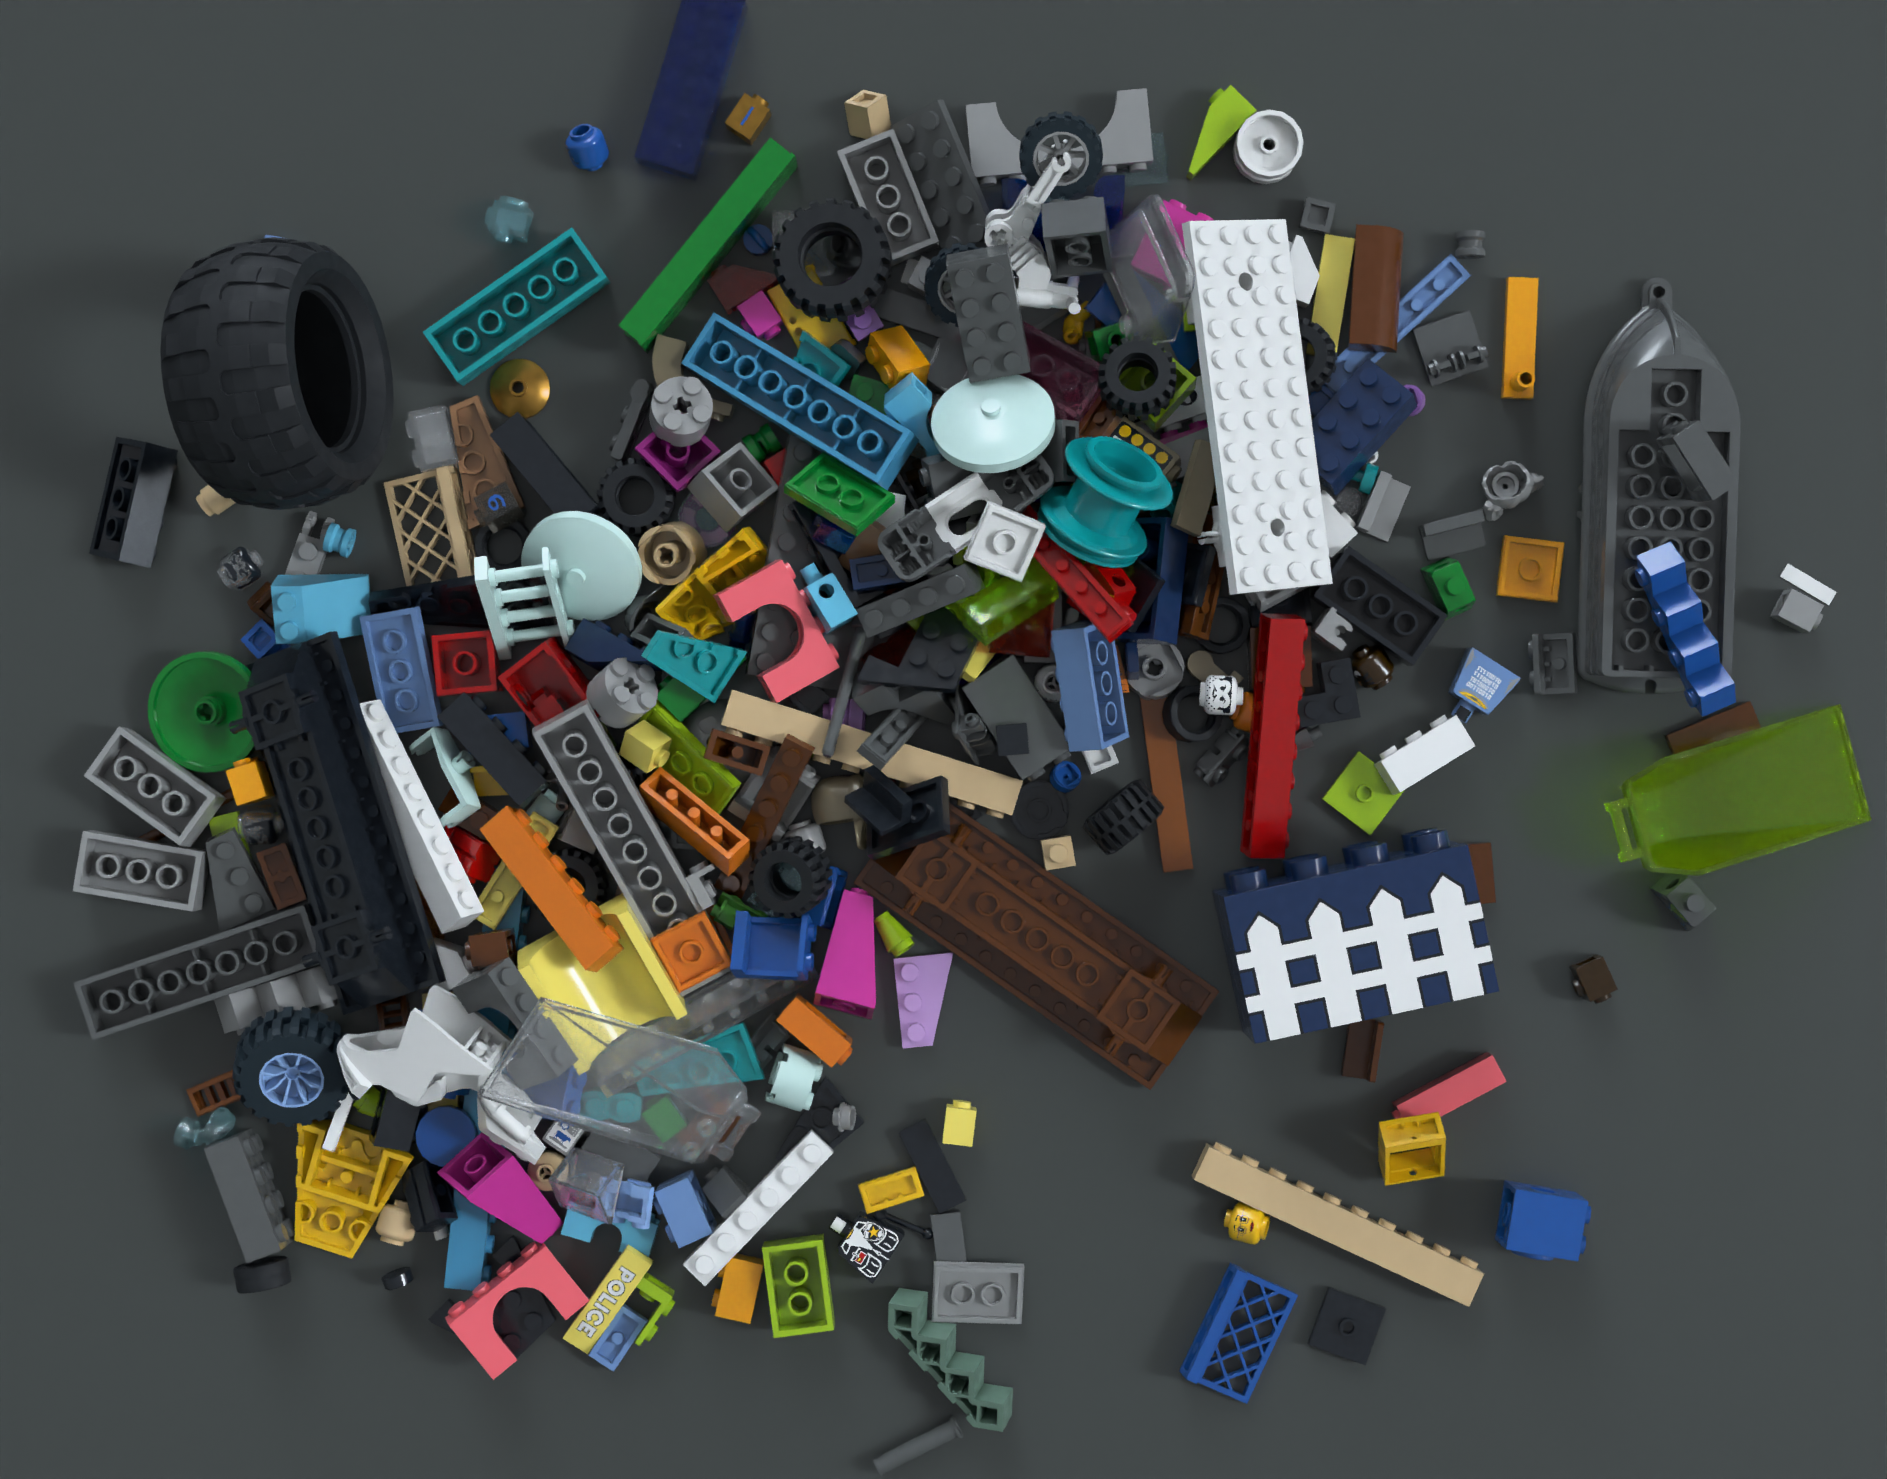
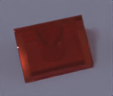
[984,592,1055,658]

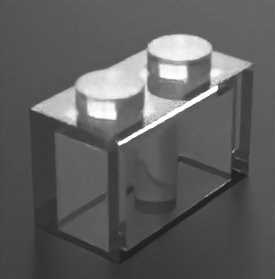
[405,404,459,473]

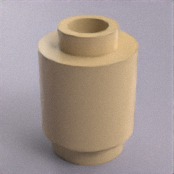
[196,485,235,517]

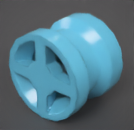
[323,523,357,558]

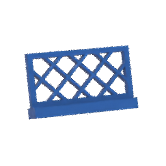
[1179,1262,1298,1404]

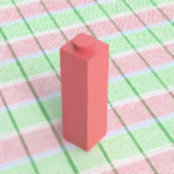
[1391,1052,1507,1119]

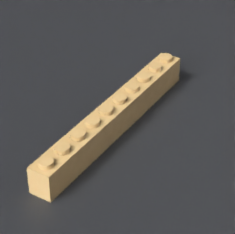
[720,690,1023,819]
[1191,1142,1484,1307]

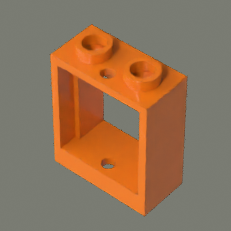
[776,993,853,1068]

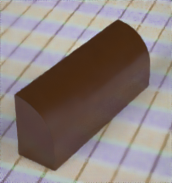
[1348,224,1404,353]

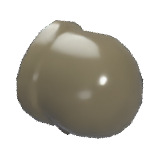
[811,774,867,850]

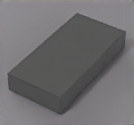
[930,1210,967,1262]

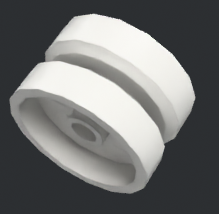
[1233,109,1304,184]

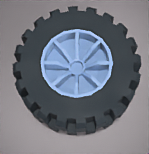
[232,1007,348,1127]

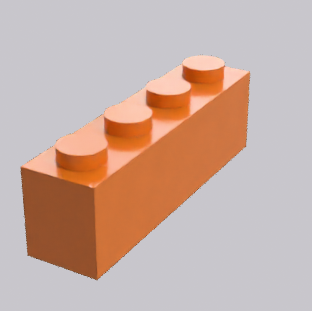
[639,767,750,877]

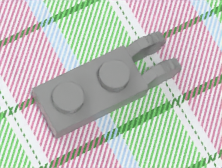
[285,511,335,575]

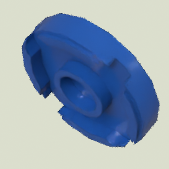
[416,1105,477,1167]

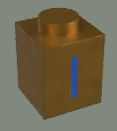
[725,93,772,146]

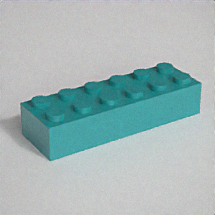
[423,227,611,386]

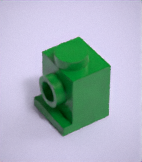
[1085,321,1135,361]

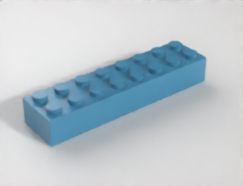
[681,312,919,490]

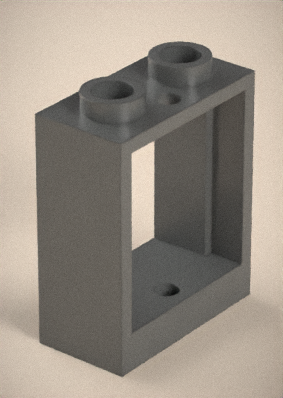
[1656,419,1739,502]

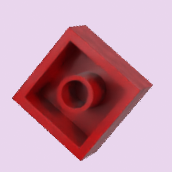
[431,630,503,697]

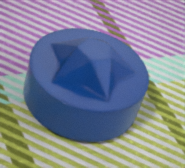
[1049,761,1081,793]

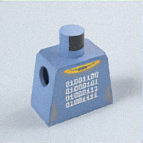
[1448,647,1521,724]

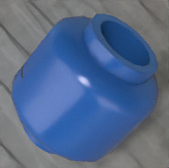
[565,124,609,171]

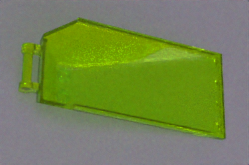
[1604,704,1872,876]

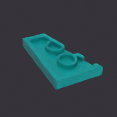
[785,330,852,435]
[641,630,747,703]

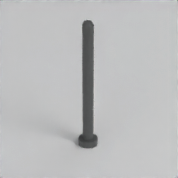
[822,618,866,758]

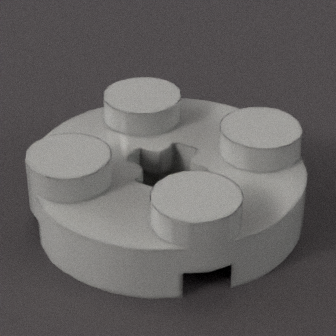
[1124,644,1185,700]

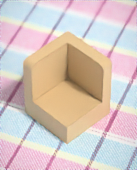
[844,90,891,139]

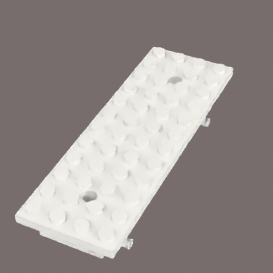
[1166,219,1333,595]

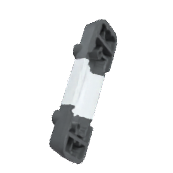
[878,454,1055,582]

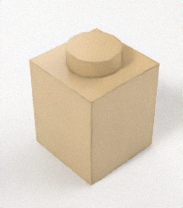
[1040,835,1076,871]

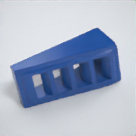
[805,866,848,930]

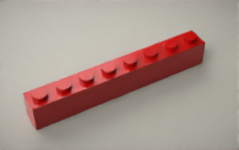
[1240,613,1308,858]

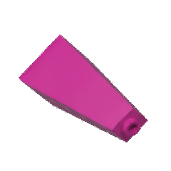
[813,888,876,1020]
[437,1132,564,1244]

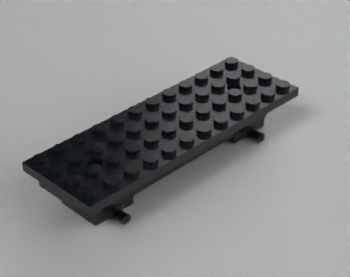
[229,631,446,1015]

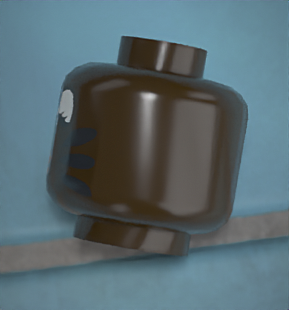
[1351,644,1394,690]

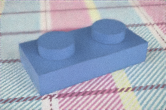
[589,1304,648,1372]

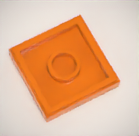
[650,910,731,993]

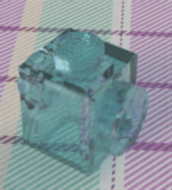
[485,196,534,244]

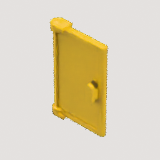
[766,264,857,350]

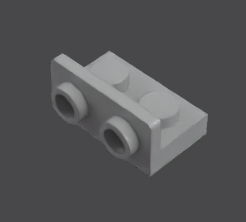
[685,860,718,910]

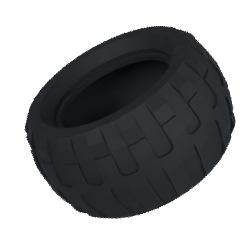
[160,237,394,510]

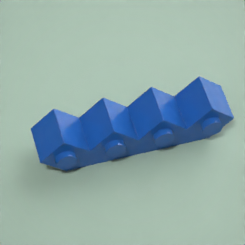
[1635,541,1736,717]

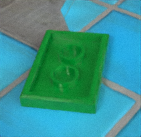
[784,452,896,537]

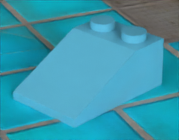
[271,574,371,644]

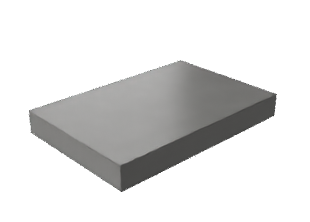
[931,1261,1025,1324]

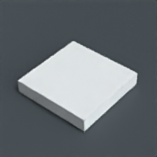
[963,501,1046,582]

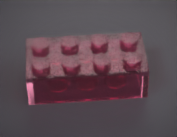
[1018,321,1100,423]

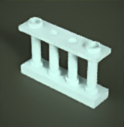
[474,547,575,660]

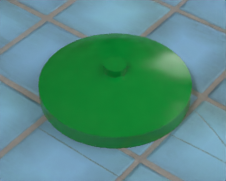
[148,651,255,773]

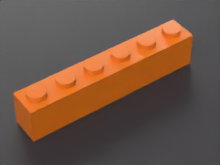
[479,806,624,972]

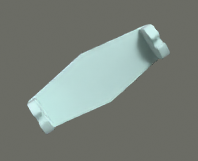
[409,726,481,828]

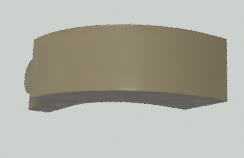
[652,334,735,422]

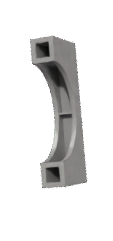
[965,88,1153,187]

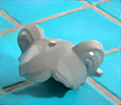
[1481,461,1545,521]

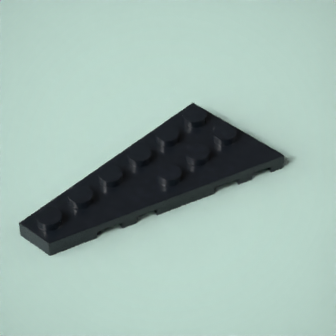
[368,575,554,630]

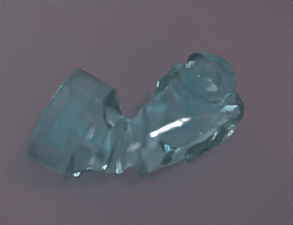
[174,1107,236,1150]

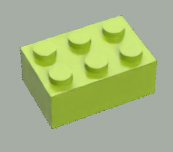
[762,1234,835,1338]

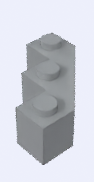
[214,966,338,1036]

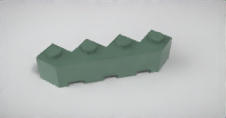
[888,1288,1013,1432]

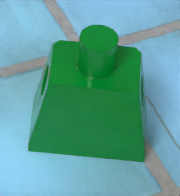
[1420,557,1476,620]

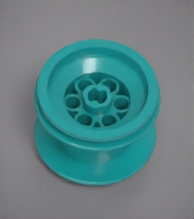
[1037,436,1173,568]

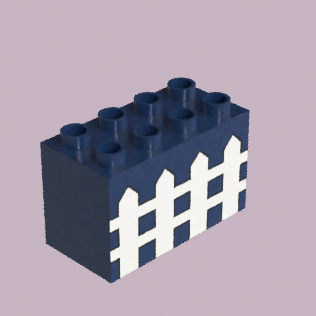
[1212,827,1499,1044]

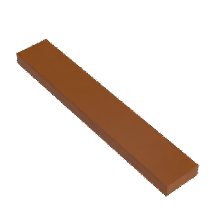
[1139,696,1193,873]

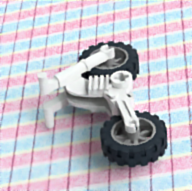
[924,111,1103,327]

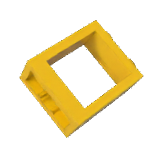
[1378,1112,1446,1186]

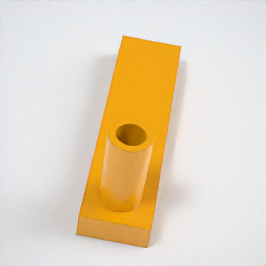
[1501,277,1539,400]

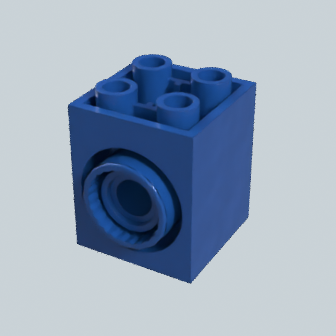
[1495,1180,1591,1262]

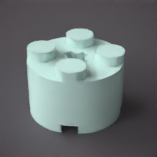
[765,1043,823,1112]

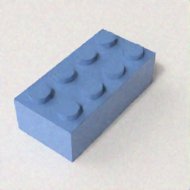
[1051,620,1129,752]

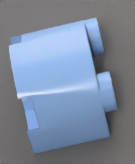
[595,1177,654,1229]

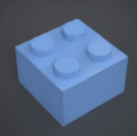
[653,1169,717,1248]

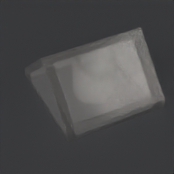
[548,1147,625,1224]

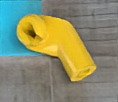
[1063,301,1091,345]

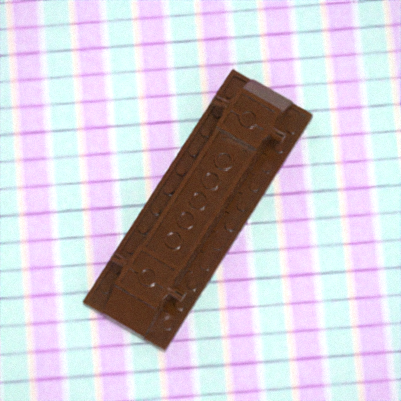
[854,802,1219,1090]

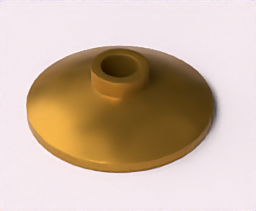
[490,359,550,418]

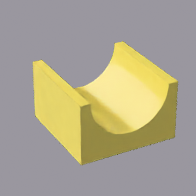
[517,893,688,1074]

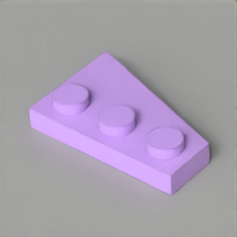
[893,952,953,1049]

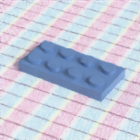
[359,606,444,733]

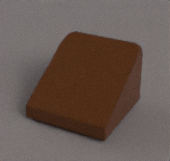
[247,581,274,627]

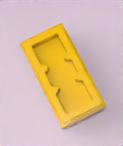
[858,1166,925,1214]

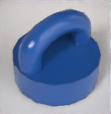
[743,224,774,256]

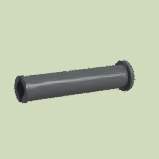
[873,1416,963,1476]

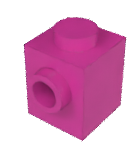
[737,290,784,340]

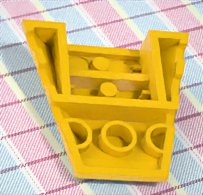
[655,526,768,640]
[295,1120,414,1259]

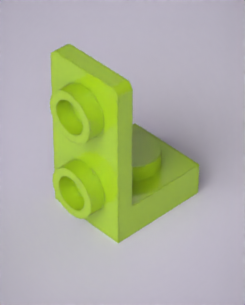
[635,1272,675,1346]

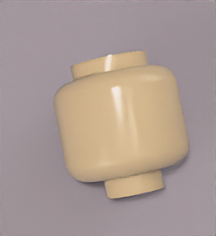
[527,1149,569,1191]
[375,1199,415,1246]

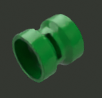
[742,423,783,463]

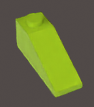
[1186,85,1257,181]

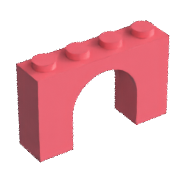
[713,560,840,703]
[445,1242,590,1380]

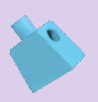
[800,562,858,636]

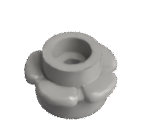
[832,1102,856,1132]

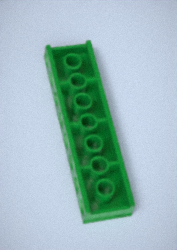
[618,137,798,354]

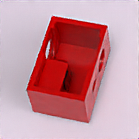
[497,637,600,727]

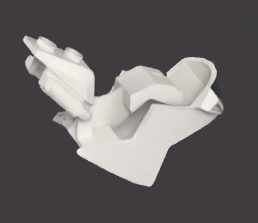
[337,985,546,1165]

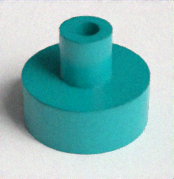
[1351,462,1379,495]

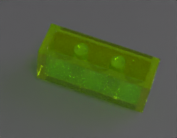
[959,558,1059,646]

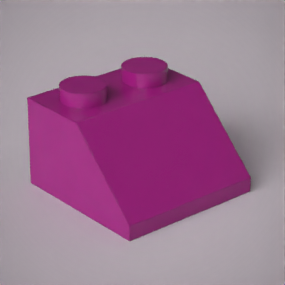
[634,409,721,492]

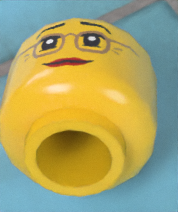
[1224,1202,1270,1245]

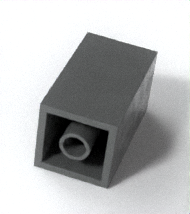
[962,655,1071,782]

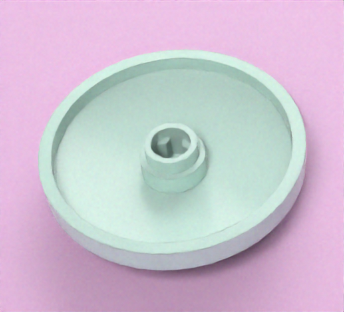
[931,374,1056,473]
[521,511,642,621]

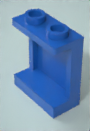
[730,911,817,981]

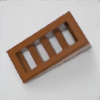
[186,1070,241,1117]

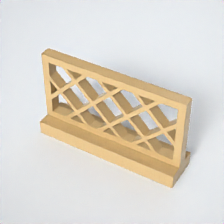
[384,466,477,586]

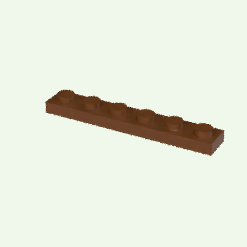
[714,734,815,899]

